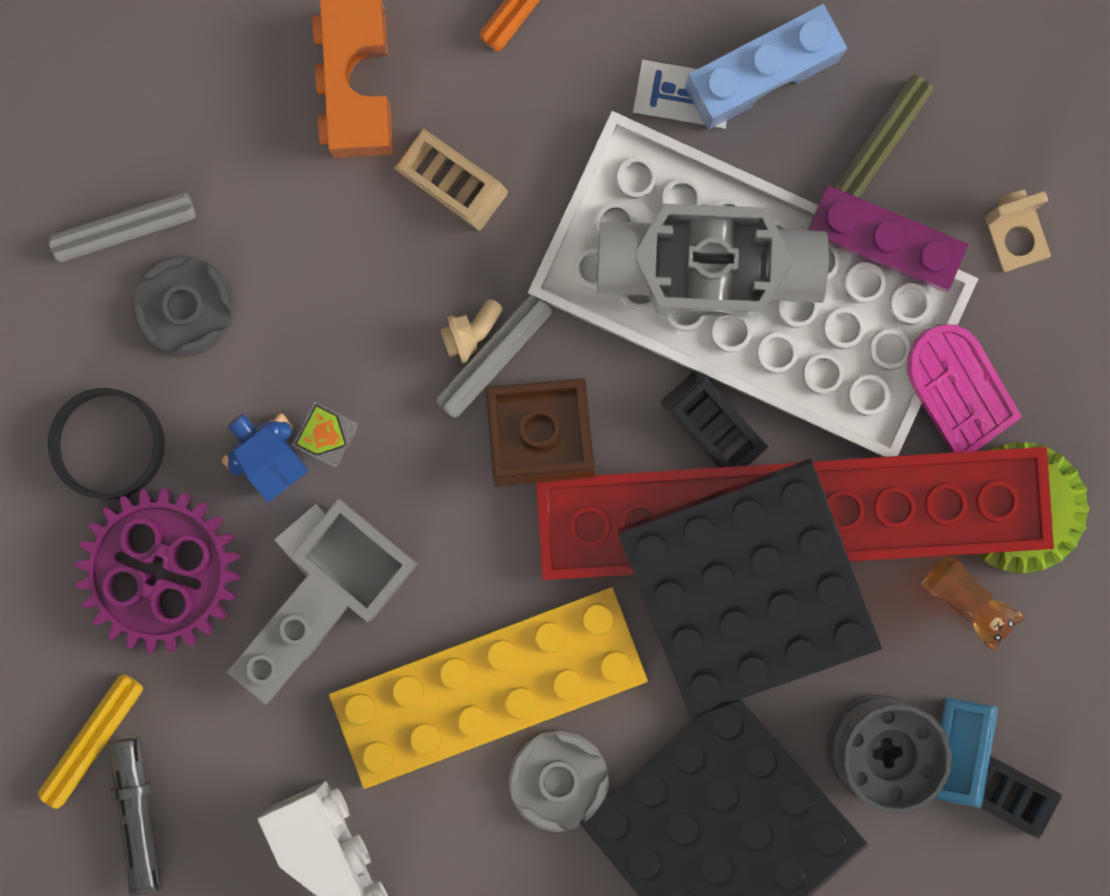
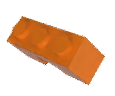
[312,0,393,158]

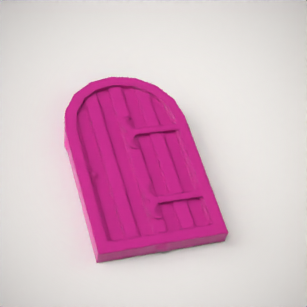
[907,324,1022,453]

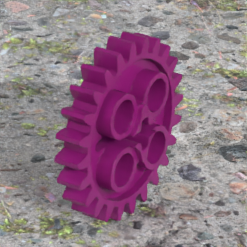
[74,489,242,653]

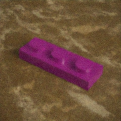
[808,185,969,293]

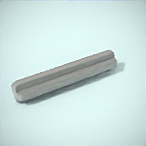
[48,192,196,262]
[436,295,553,418]

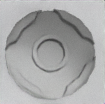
[508,729,609,832]

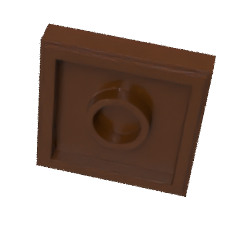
[485,378,595,487]

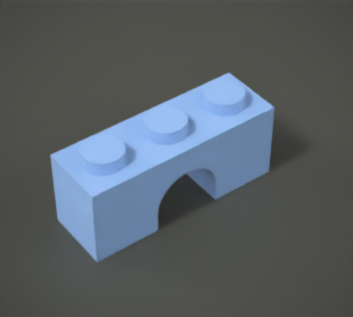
[685,4,847,130]

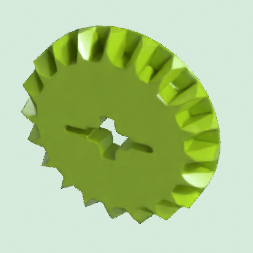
[976,442,1090,573]

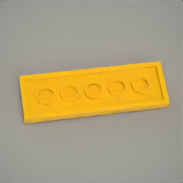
[329,587,648,789]

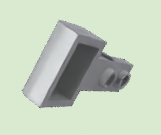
[227,499,418,705]

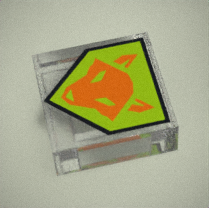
[291,401,360,469]

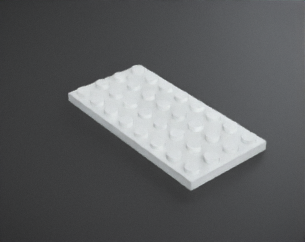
[528,111,979,457]

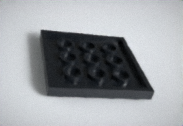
[618,458,882,717]
[579,700,869,896]

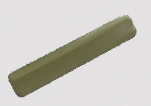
[834,75,933,198]

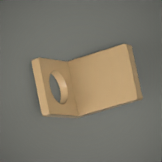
[984,189,1051,273]

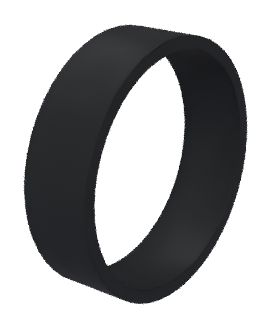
[48,388,164,499]

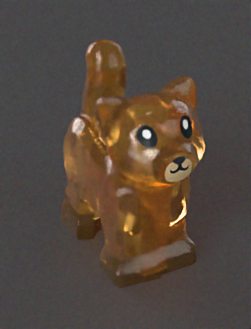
[921,555,1024,650]

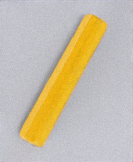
[37,674,143,809]

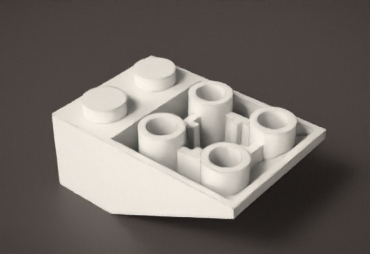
[258,781,388,896]

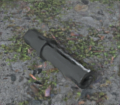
[107,737,163,895]

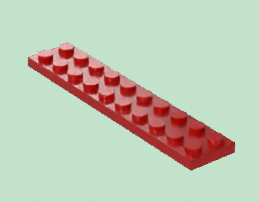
[536,447,1054,580]

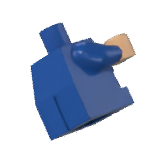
[221,413,308,503]

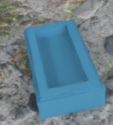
[934,697,998,808]

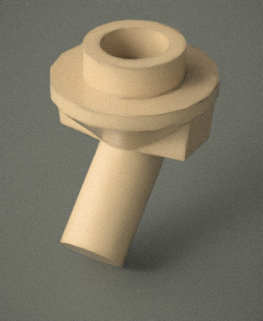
[440,299,503,364]

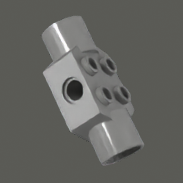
[597,203,829,318]

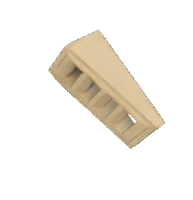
[394,128,508,231]

